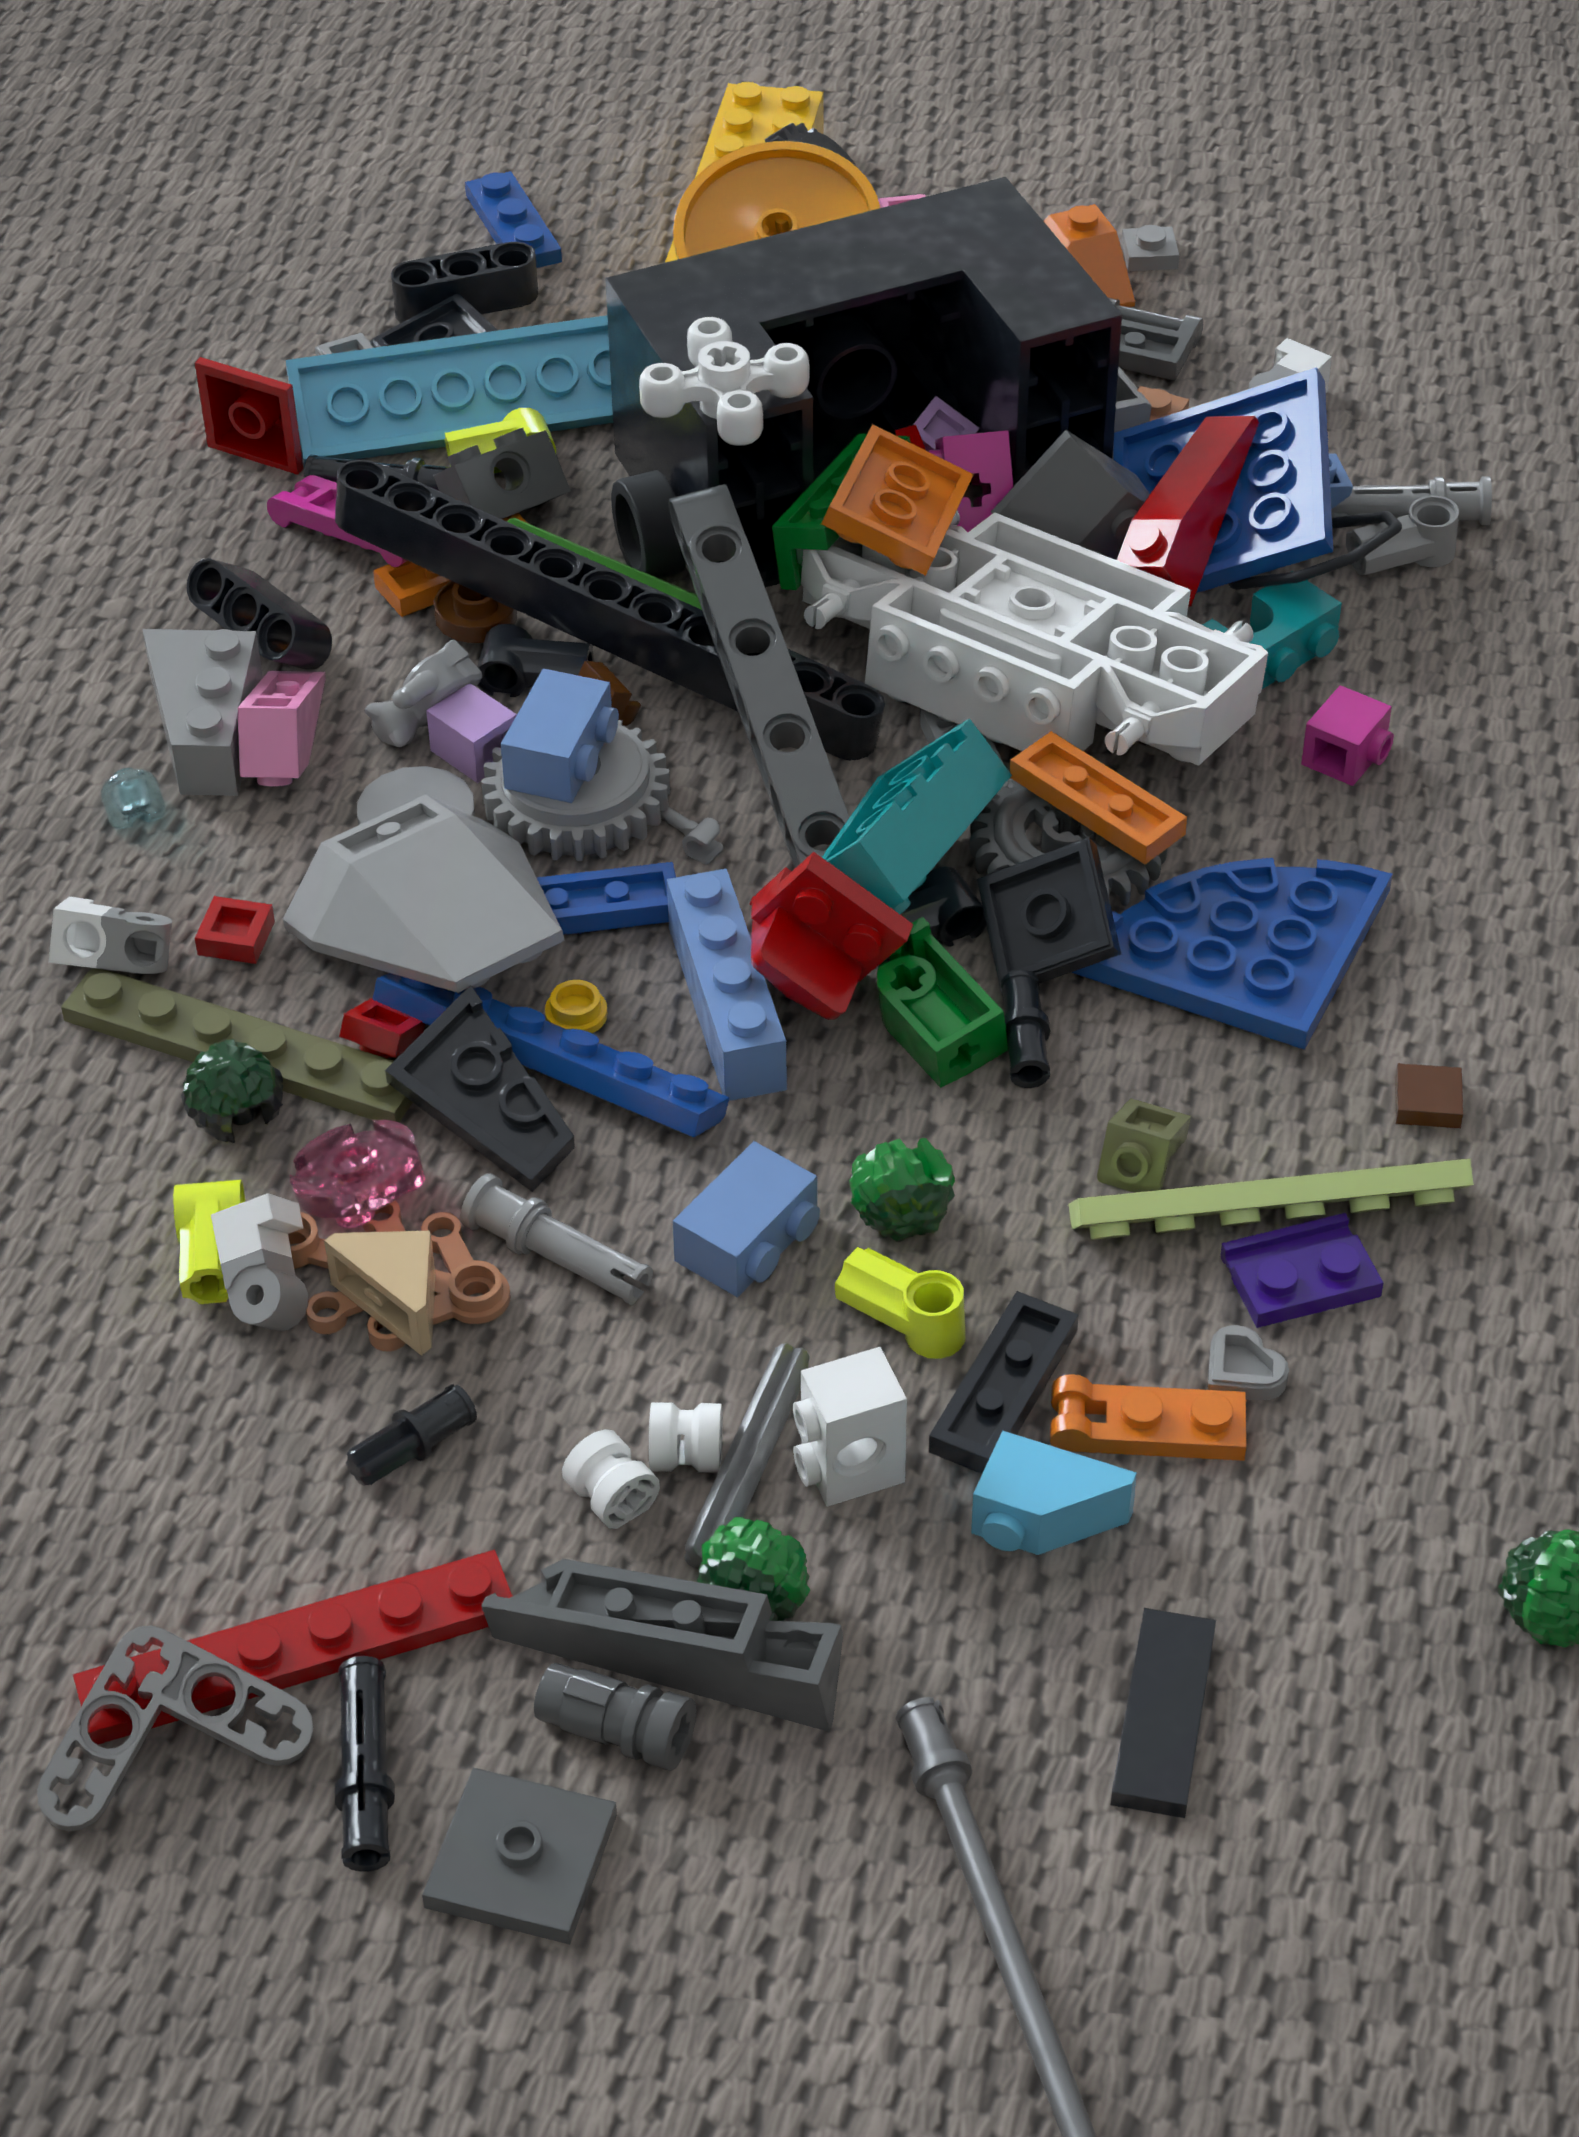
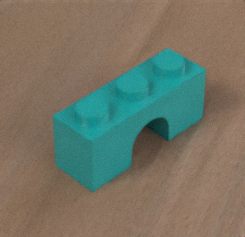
[1202,570,1342,689]

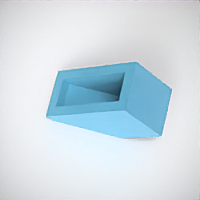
[971,1430,1137,1555]

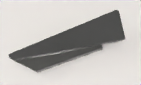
[481,1559,843,1732]

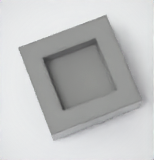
[1122,225,1179,271]

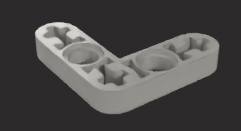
[37,1625,313,1831]

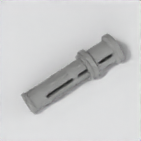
[1331,476,1492,526]
[460,1173,653,1305]

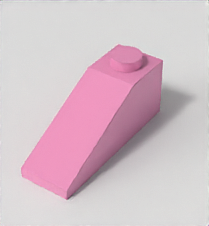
[238,671,325,786]

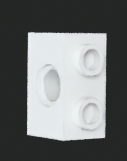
[793,1347,907,1507]

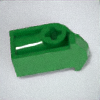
[877,916,1008,1088]

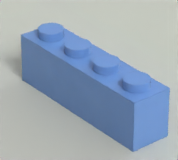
[667,868,787,1101]

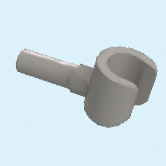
[661,807,724,865]

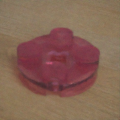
[290,1120,426,1228]

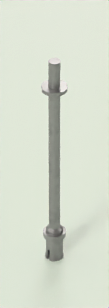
[896,1697,1097,2137]

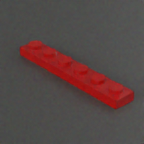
[72,1549,513,1745]

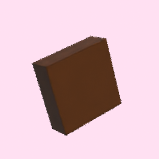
[1395,1063,1463,1129]

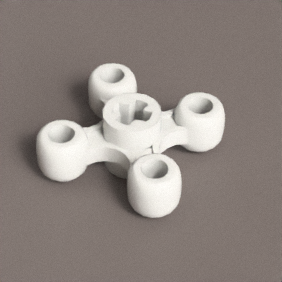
[639,317,809,446]

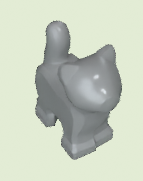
[365,640,482,747]

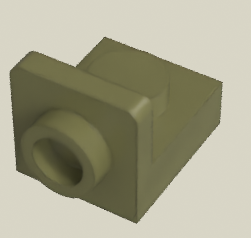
[1097,1098,1191,1193]

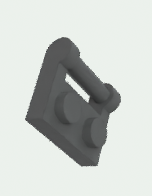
[1109,298,1203,380]

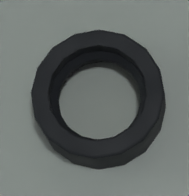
[611,470,686,578]

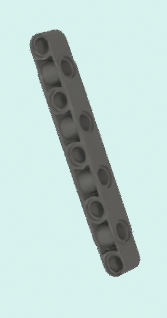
[669,484,849,869]

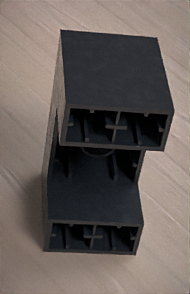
[605,177,1122,588]

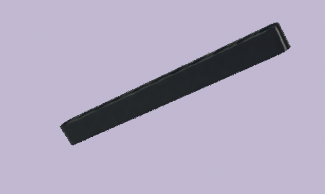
[335,460,885,761]

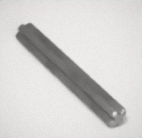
[685,1343,810,1568]

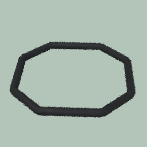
[1228,511,1402,590]

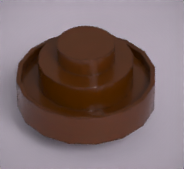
[434,581,517,644]

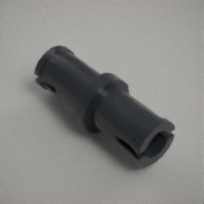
[1000,970,1051,1088]

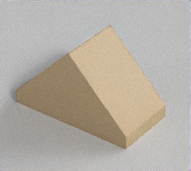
[324,1231,436,1356]

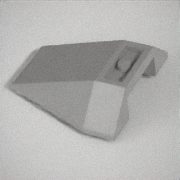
[283,794,565,993]

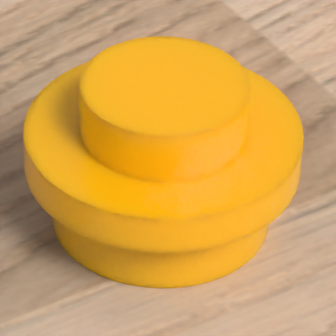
[545,980,608,1033]

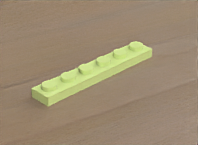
[1069,1159,1474,1240]

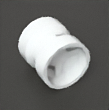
[649,1402,723,1473]
[562,1429,660,1529]

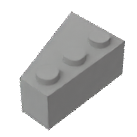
[142,629,263,796]

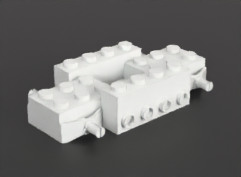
[801,511,1268,766]

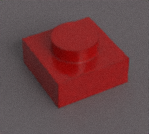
[195,896,275,964]
[339,998,425,1058]

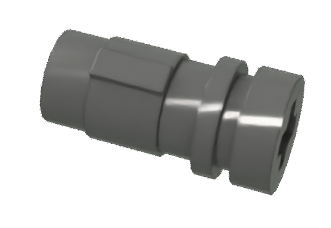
[534,1663,697,1771]

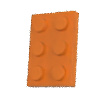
[821,424,974,576]

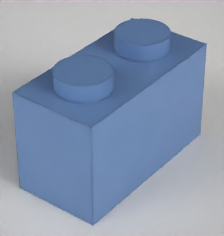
[500,668,619,803]
[673,1141,820,1298]

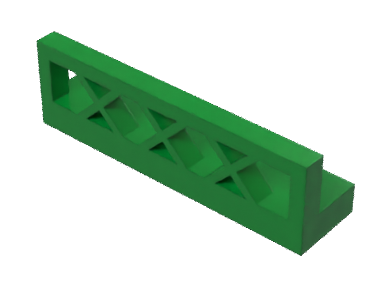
[772,434,910,590]

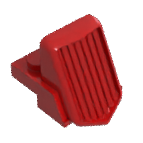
[749,852,913,1020]

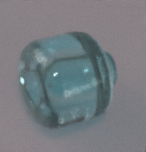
[101,768,166,830]

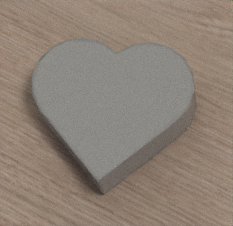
[1207,1325,1289,1401]

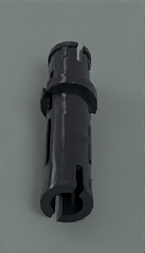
[335,1656,395,1872]

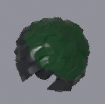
[181,1039,283,1143]

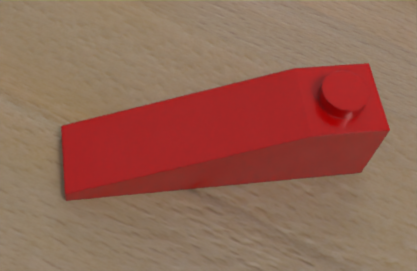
[1117,416,1259,607]

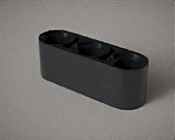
[391,242,538,323]
[187,558,332,669]

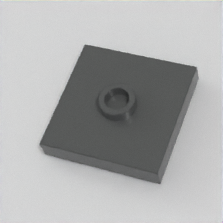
[422,1767,617,1945]

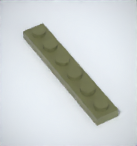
[61,968,413,1127]

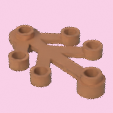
[288,1196,511,1351]

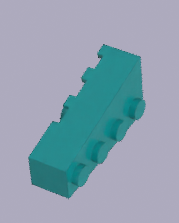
[822,718,1012,914]

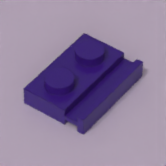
[1220,1213,1384,1328]

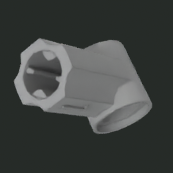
[1346,495,1459,575]

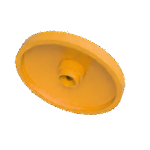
[673,141,880,260]

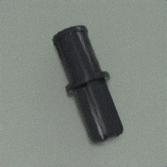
[345,1384,477,1486]

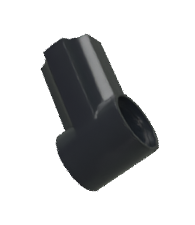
[477,624,594,697]
[900,866,987,947]

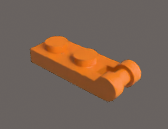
[1050,1374,1246,1461]

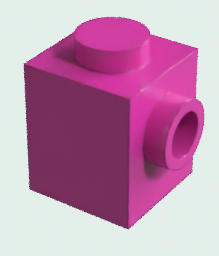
[1301,685,1394,786]

